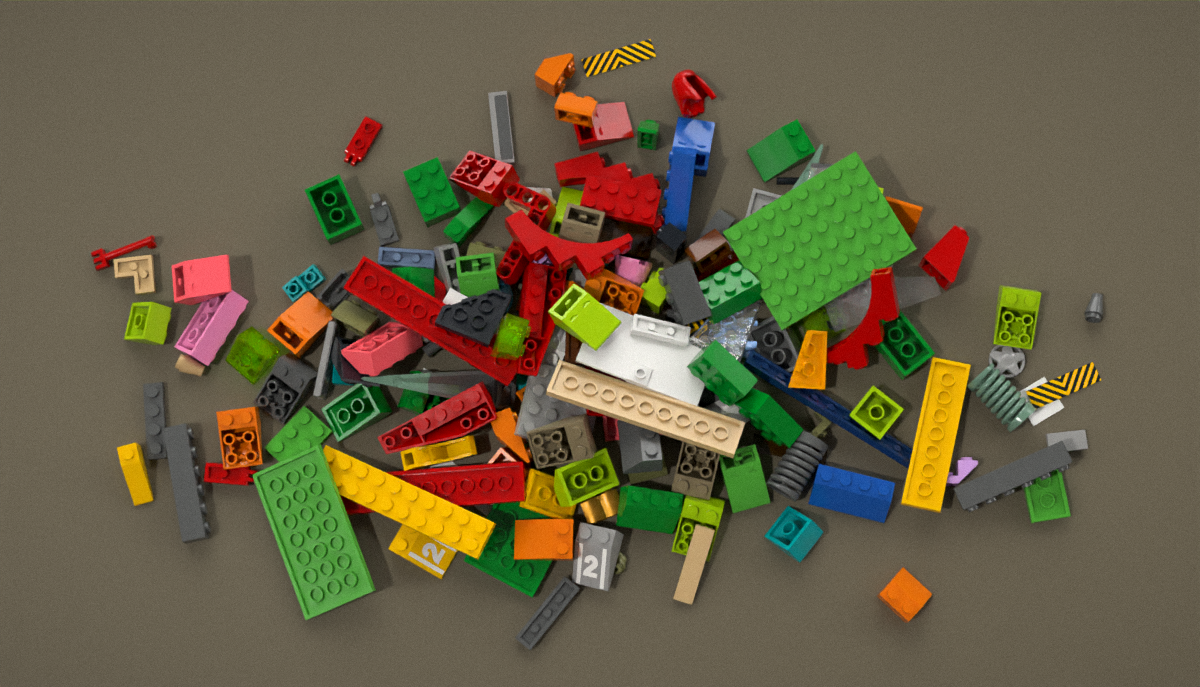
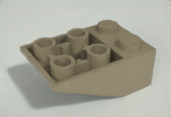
[559,203,605,269]
[526,413,597,469]
[671,442,720,500]

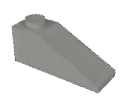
[433,243,461,293]

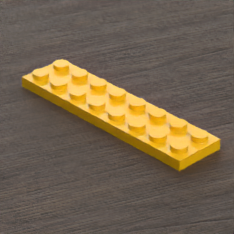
[901,357,971,513]

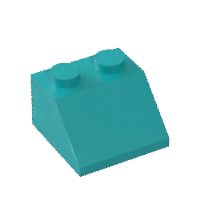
[764,506,824,562]

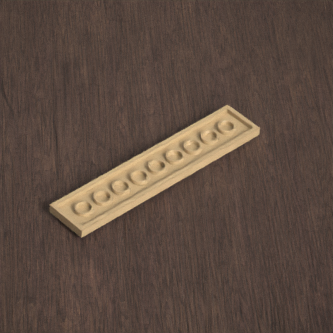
[546,360,745,458]

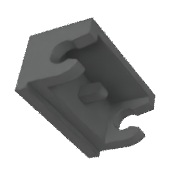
[317,269,351,312]

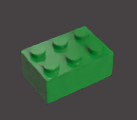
[403,157,461,228]
[305,174,365,245]
[699,261,762,325]
[874,310,935,380]
[687,340,758,407]
[734,388,803,448]

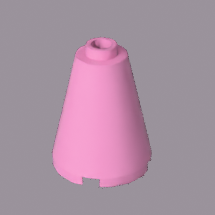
[615,255,653,287]

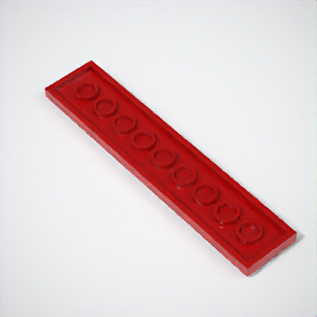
[343,256,517,387]
[340,462,526,515]

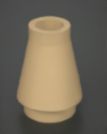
[175,354,206,377]

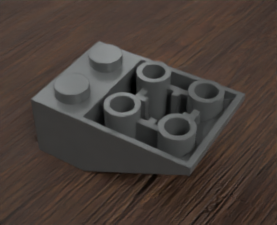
[253,352,318,424]

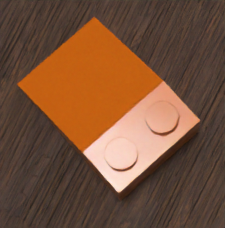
[514,519,574,561]

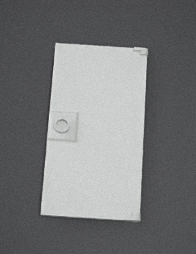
[576,302,707,406]

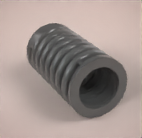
[766,430,829,502]

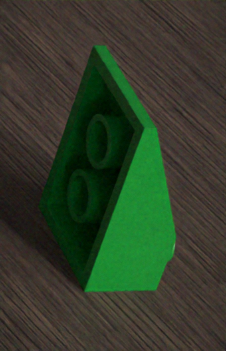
[746,119,816,183]
[321,383,392,442]

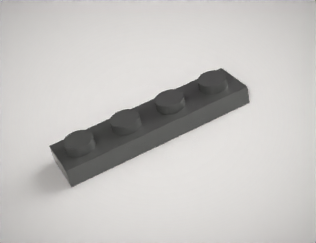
[143,382,168,461]
[515,576,580,651]

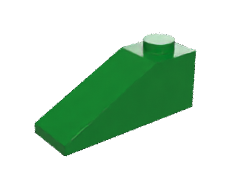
[637,120,660,151]
[443,197,494,248]

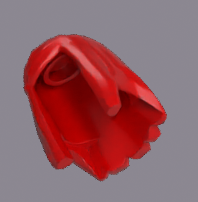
[672,70,717,118]

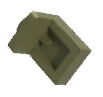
[810,412,831,440]

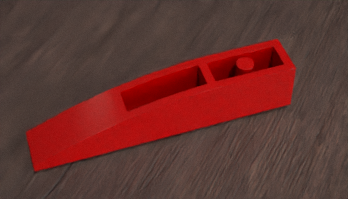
[517,262,567,377]
[377,381,498,454]

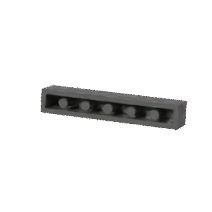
[163,423,211,544]
[953,440,1073,513]

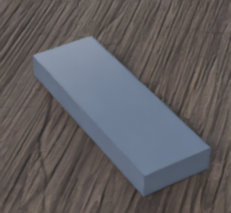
[378,247,436,271]

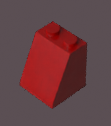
[918,225,969,291]

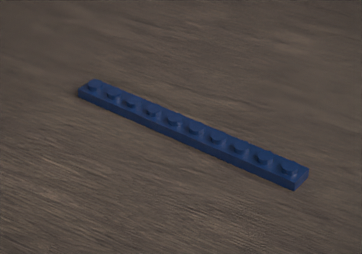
[743,350,913,468]

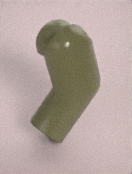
[614,550,627,574]

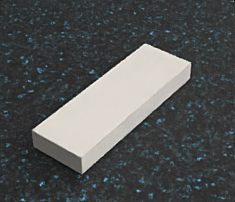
[630,314,691,347]

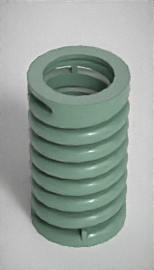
[967,363,1036,433]

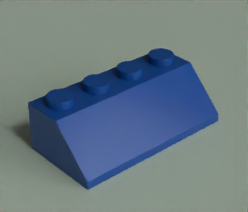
[662,146,697,232]
[808,464,895,523]

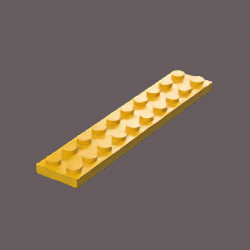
[323,445,496,560]

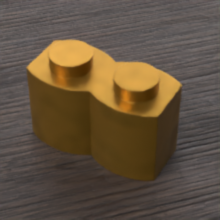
[580,488,619,525]

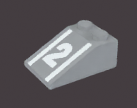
[572,522,624,592]

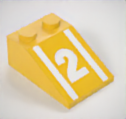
[388,524,458,579]

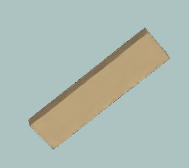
[673,524,715,605]

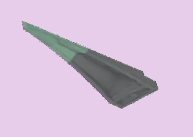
[361,370,517,409]

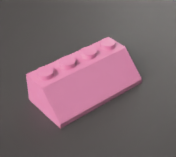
[174,290,249,366]

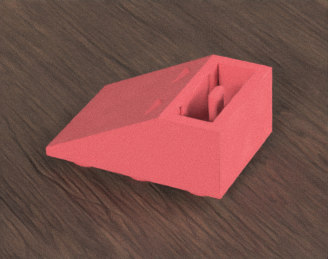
[172,254,232,305]

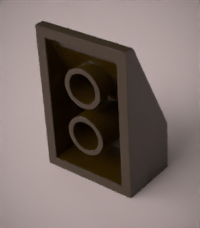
[598,218,653,260]

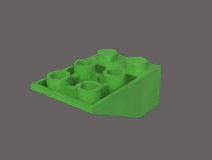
[455,252,501,297]
[718,444,771,513]

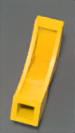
[400,435,477,471]

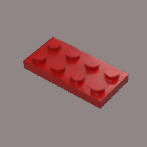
[580,175,662,228]

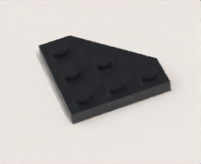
[435,289,512,348]

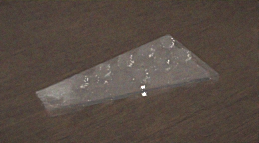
[825,277,941,332]
[690,298,763,362]

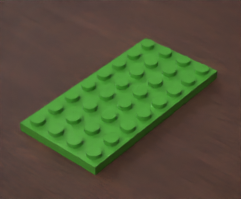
[252,445,376,620]

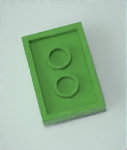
[264,406,333,462]
[1024,470,1071,523]

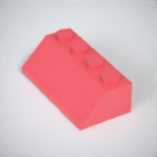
[341,322,423,376]

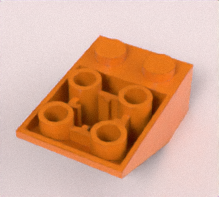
[583,269,644,316]
[267,292,334,359]
[216,407,263,470]
[491,408,534,468]

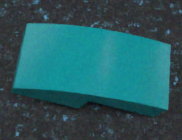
[282,264,326,302]

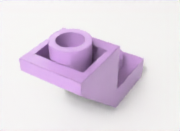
[946,457,978,486]

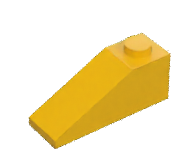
[117,442,154,506]

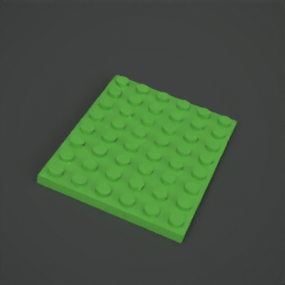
[723,151,917,331]

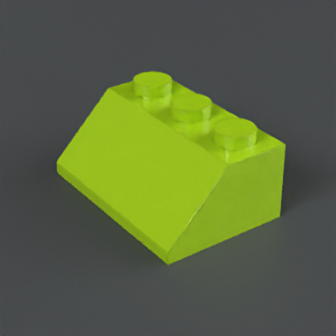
[554,448,619,507]

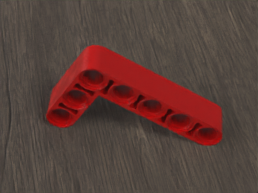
[497,182,556,285]

